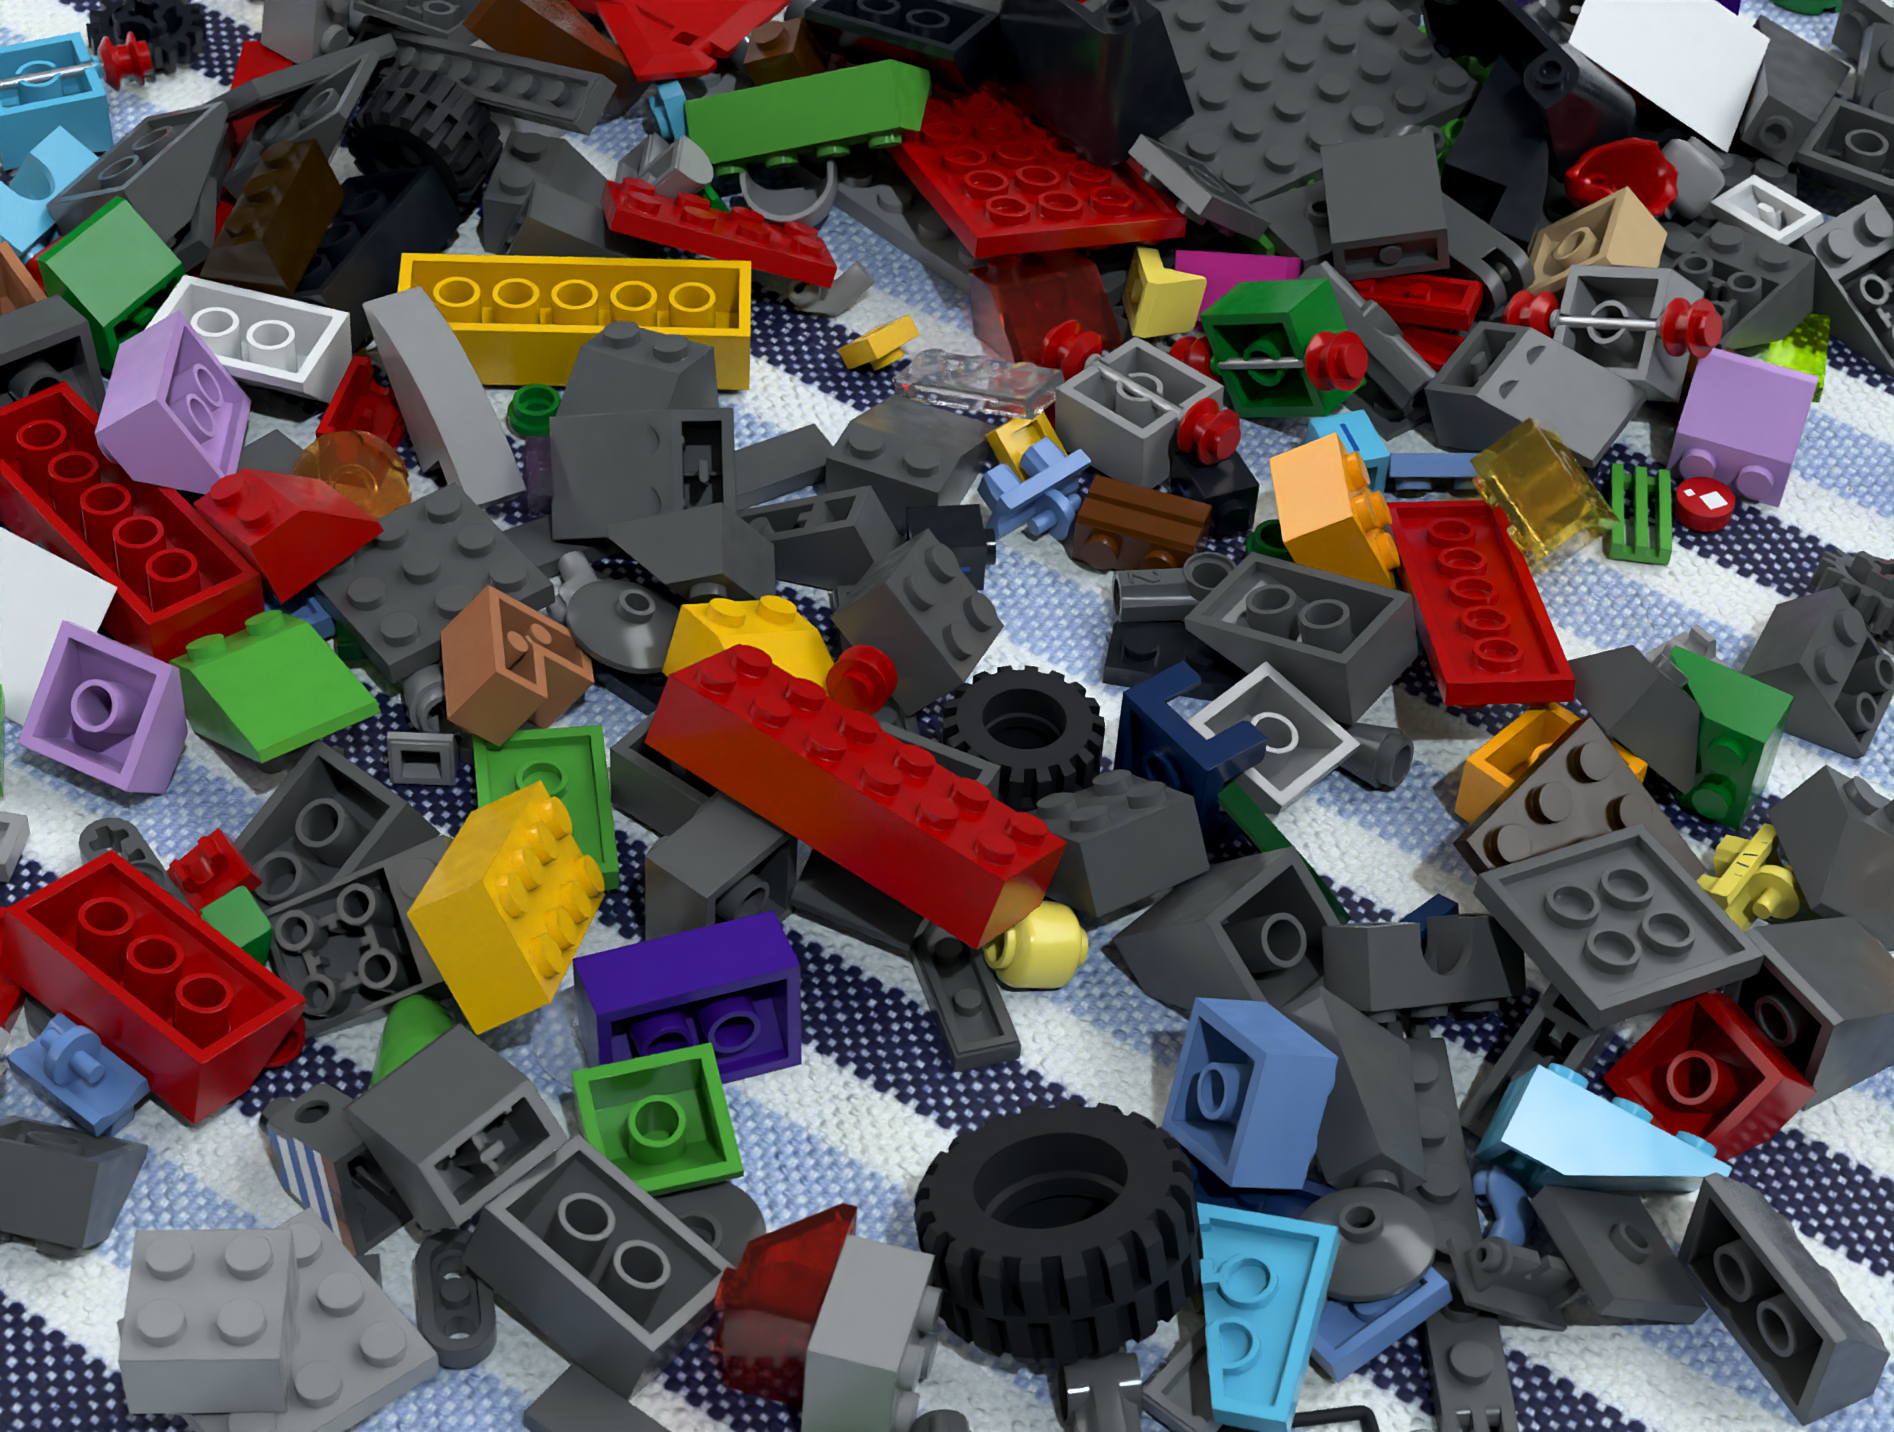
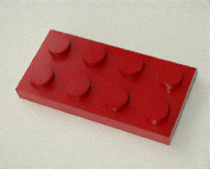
[600,177,837,289]

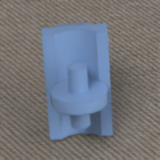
[977,437,1092,541]
[6,1012,150,1137]

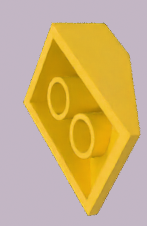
[662,595,834,698]

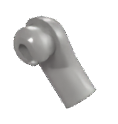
[788,261,875,316]

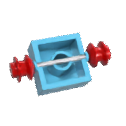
[0,32,153,171]

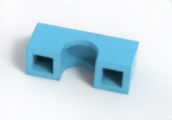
[0,126,99,266]

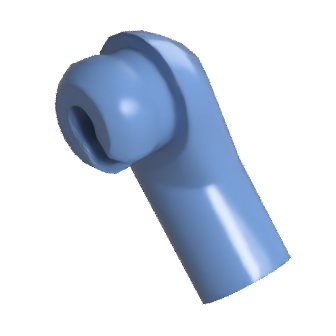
[1472,1165,1535,1247]

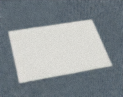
[1568,0,1770,153]
[0,527,118,726]

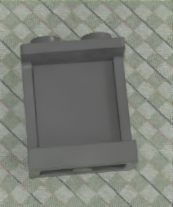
[1320,131,1450,282]

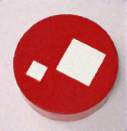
[1672,477,1735,532]

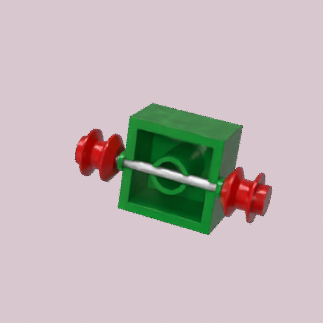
[1169,278,1368,417]

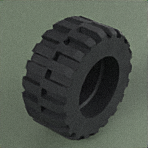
[913,1101,1204,1364]

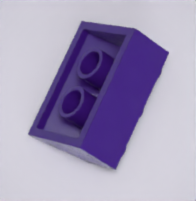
[572,910,802,1084]

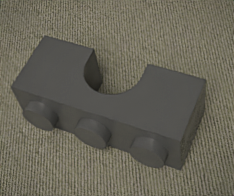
[1322,912,1526,1023]

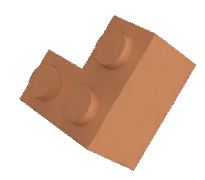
[440,585,594,747]

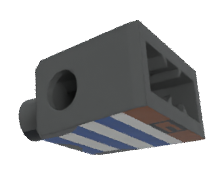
[259,1083,413,1256]

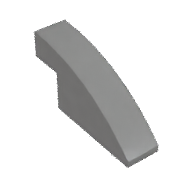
[362,286,527,510]

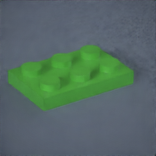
[472,725,619,890]

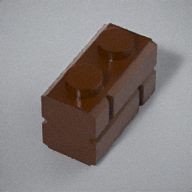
[1072,475,1212,571]

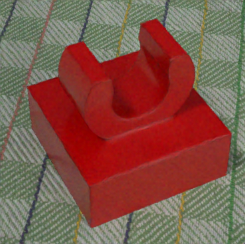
[166,828,263,918]

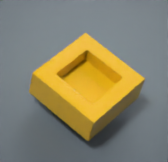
[838,314,920,371]
[985,404,1068,483]

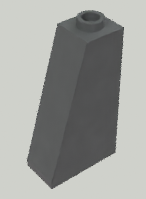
[1739,14,1851,167]

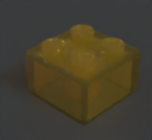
[1469,417,1620,564]

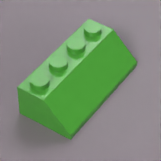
[684,59,931,179]

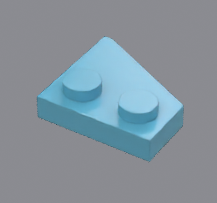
[648,78,713,187]

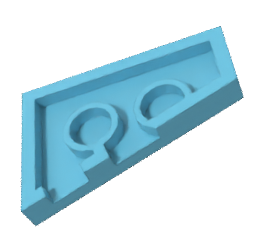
[1197,1202,1340,1432]

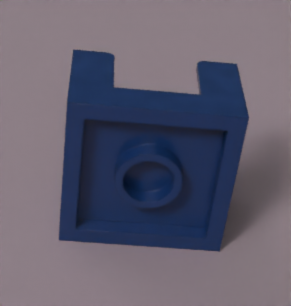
[1113,660,1268,852]

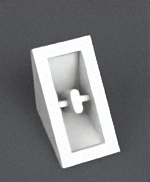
[1710,175,1824,246]

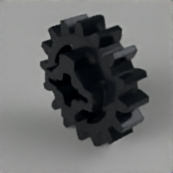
[86,0,207,77]

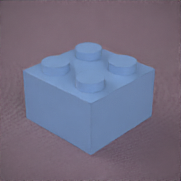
[1161,997,1339,1190]

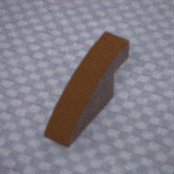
[462,0,654,117]

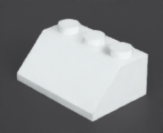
[145,275,352,403]

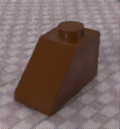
[743,17,831,86]

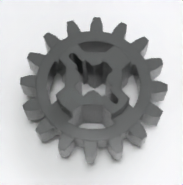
[1810,549,1894,640]

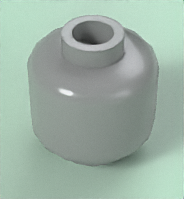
[1661,136,1725,220]

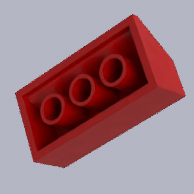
[0,849,306,1125]

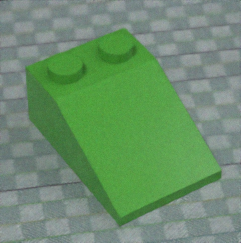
[169,610,381,764]

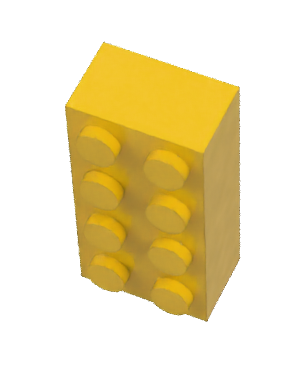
[406,780,605,1035]

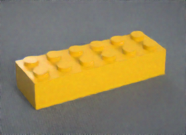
[397,253,751,390]

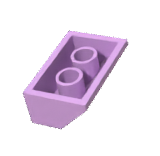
[95,310,251,495]

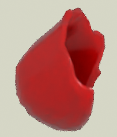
[1563,137,1678,217]

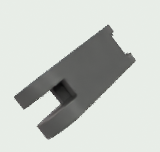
[1418,192,1535,317]

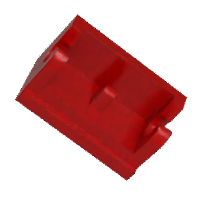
[315,355,407,492]

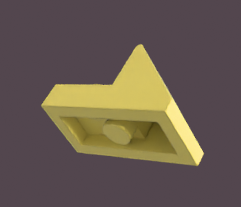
[1121,245,1207,338]

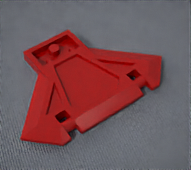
[567,0,792,82]

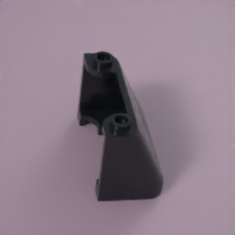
[993,0,1195,167]
[1419,0,1637,184]

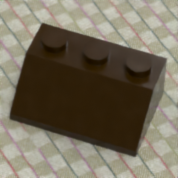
[199,139,345,298]

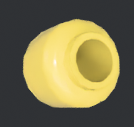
[983,901,1088,989]

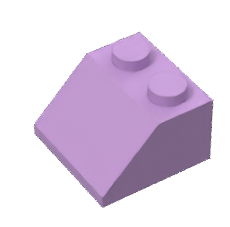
[1666,348,1819,508]
[17,620,188,794]

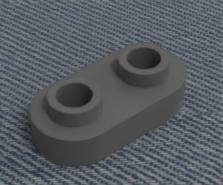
[415,1229,497,1368]

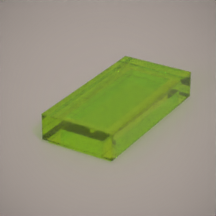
[1766,313,1831,403]

